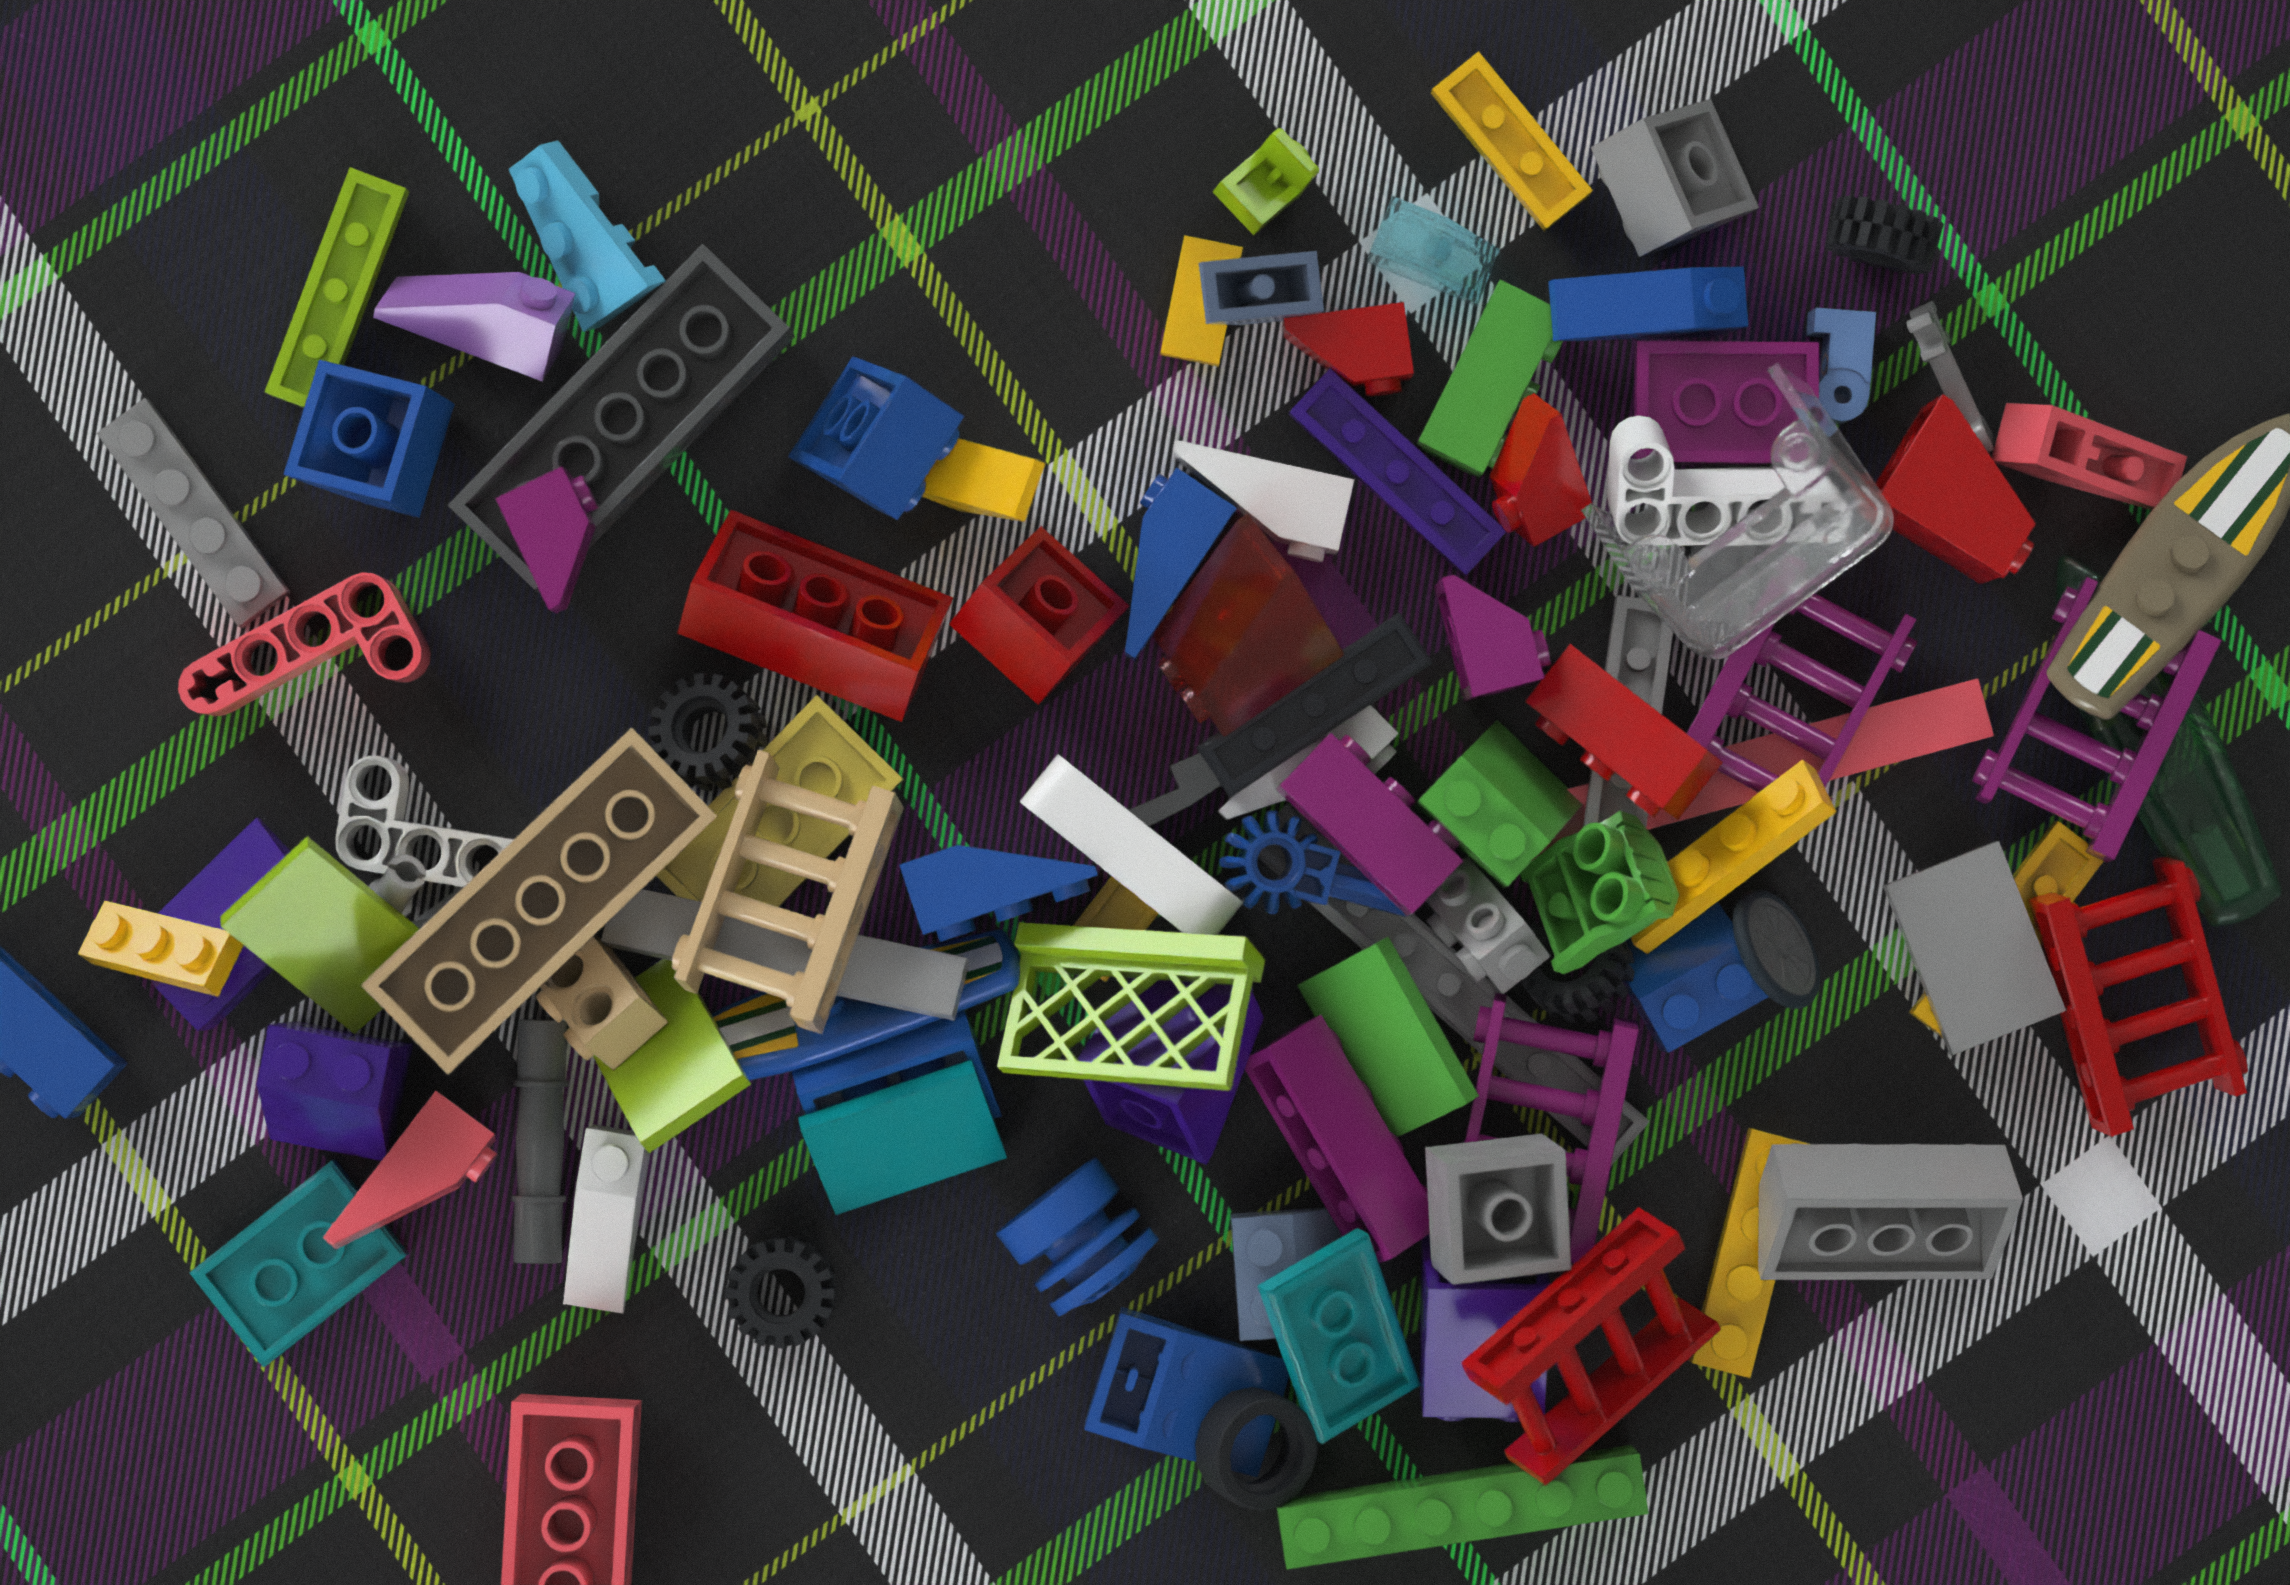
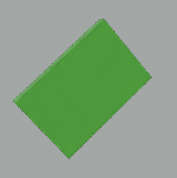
[1297,936,1479,1137]

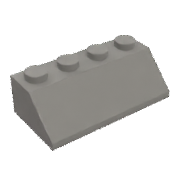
[1758,1143,2023,1280]

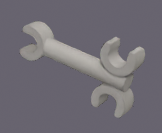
[1906,301,1995,452]

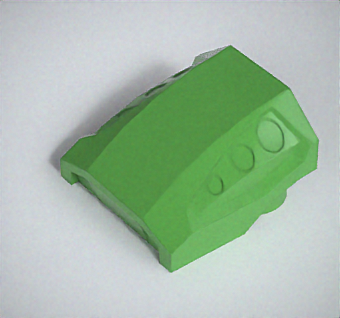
[1520,810,1679,974]

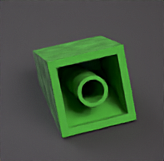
[1413,720,1583,890]

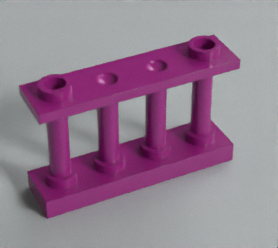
[1687,551,1918,830]
[1972,577,2221,863]
[1465,992,1639,1263]

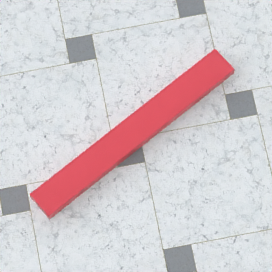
[1535,678,1994,859]

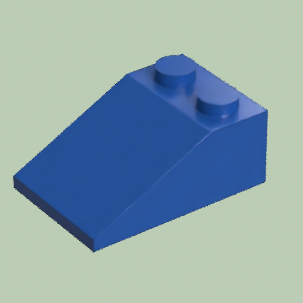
[788,356,964,520]

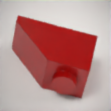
[1282,302,1414,396]
[1490,393,1596,547]

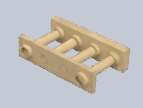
[672,750,904,1034]

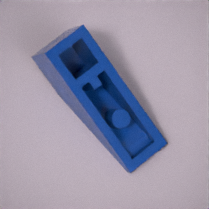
[1549,266,1748,341]
[1125,467,1237,661]

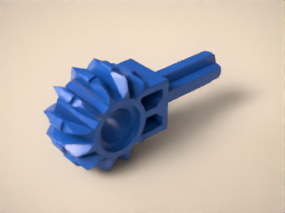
[1219,811,1410,917]

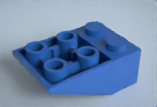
[899,845,1099,942]
[1084,1306,1289,1477]

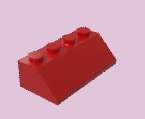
[677,510,954,722]

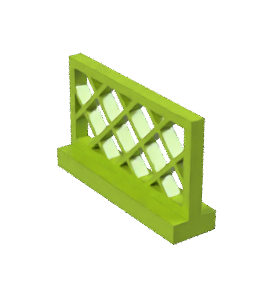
[997,922,1265,1091]

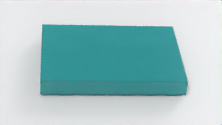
[798,1059,1007,1215]
[189,1159,409,1368]
[1257,1228,1421,1444]

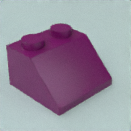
[1434,575,1551,702]

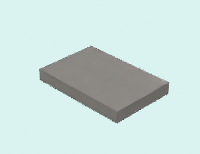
[1883,841,2066,1055]

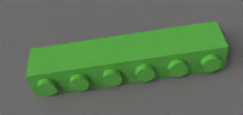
[1276,1445,1649,1569]

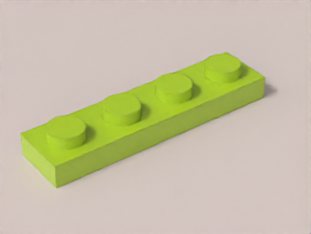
[265,167,410,408]

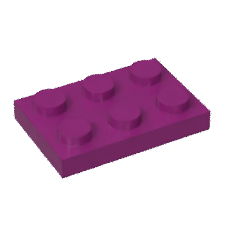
[1634,341,1819,466]

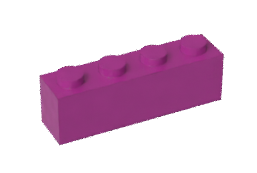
[1245,1014,1430,1264]

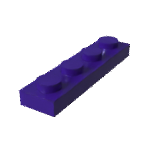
[1288,368,1506,577]

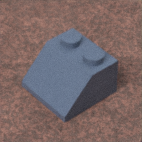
[1230,1207,1342,1341]

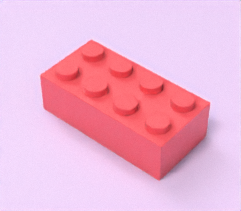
[501,1394,642,1585]

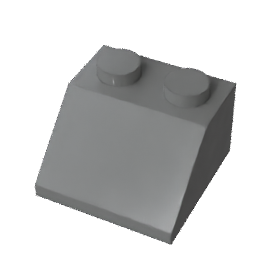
[1591,99,1759,257]

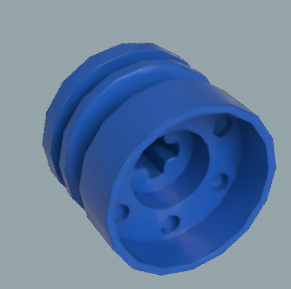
[996,1157,1159,1316]

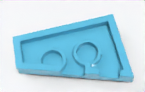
[509,140,666,332]

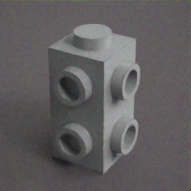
[1425,856,1551,994]

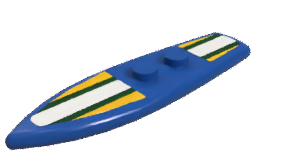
[711,929,1020,1080]

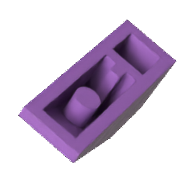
[373,272,576,381]

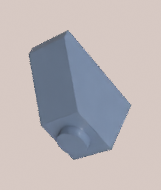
[1198,251,1324,325]

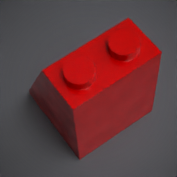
[1859,394,2036,584]

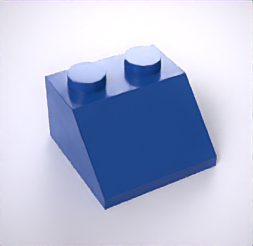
[283,360,455,518]
[1622,902,1769,1053]

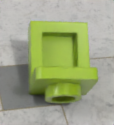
[1213,128,1319,235]

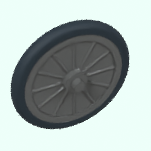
[1733,890,1820,1009]

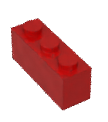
[1525,644,1723,820]

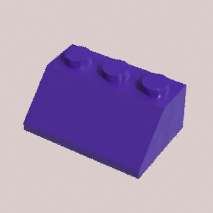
[150,818,291,1031]

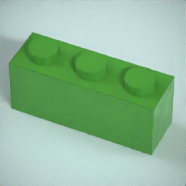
[1415,279,1563,479]

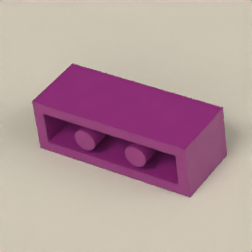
[1276,733,1463,916]

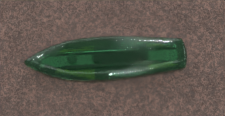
[2056,555,2281,927]

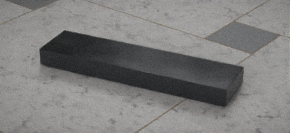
[1196,612,1433,798]

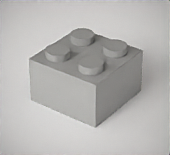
[1425,1134,1571,1285]

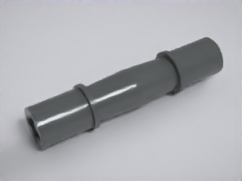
[511,1019,569,1264]

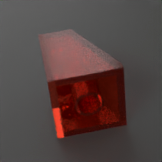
[1152,514,1345,737]

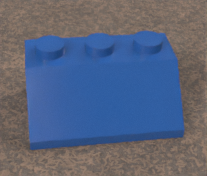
[792,1010,1002,1119]

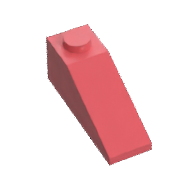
[1991,403,2187,510]
[323,1091,497,1249]

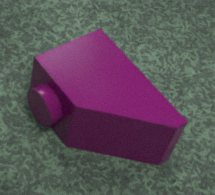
[495,466,598,613]

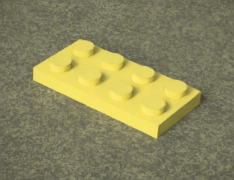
[656,695,904,907]

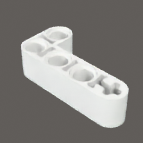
[1607,416,1853,547]
[1019,754,1243,935]
[336,756,514,887]

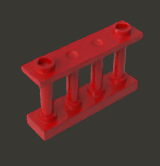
[2028,857,2248,1137]
[1461,1207,1721,1486]

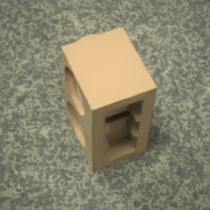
[535,933,668,1071]

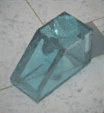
[1366,196,1500,306]

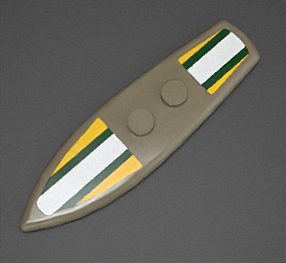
[2047,413,2290,720]

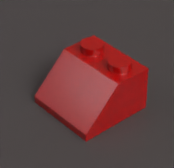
[949,526,1130,705]

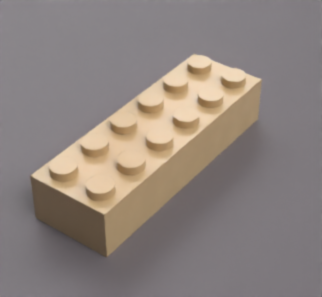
[361,728,717,1074]

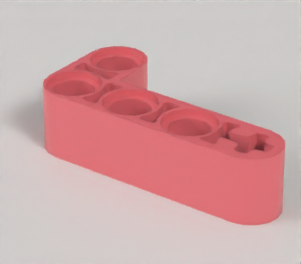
[178,572,431,716]

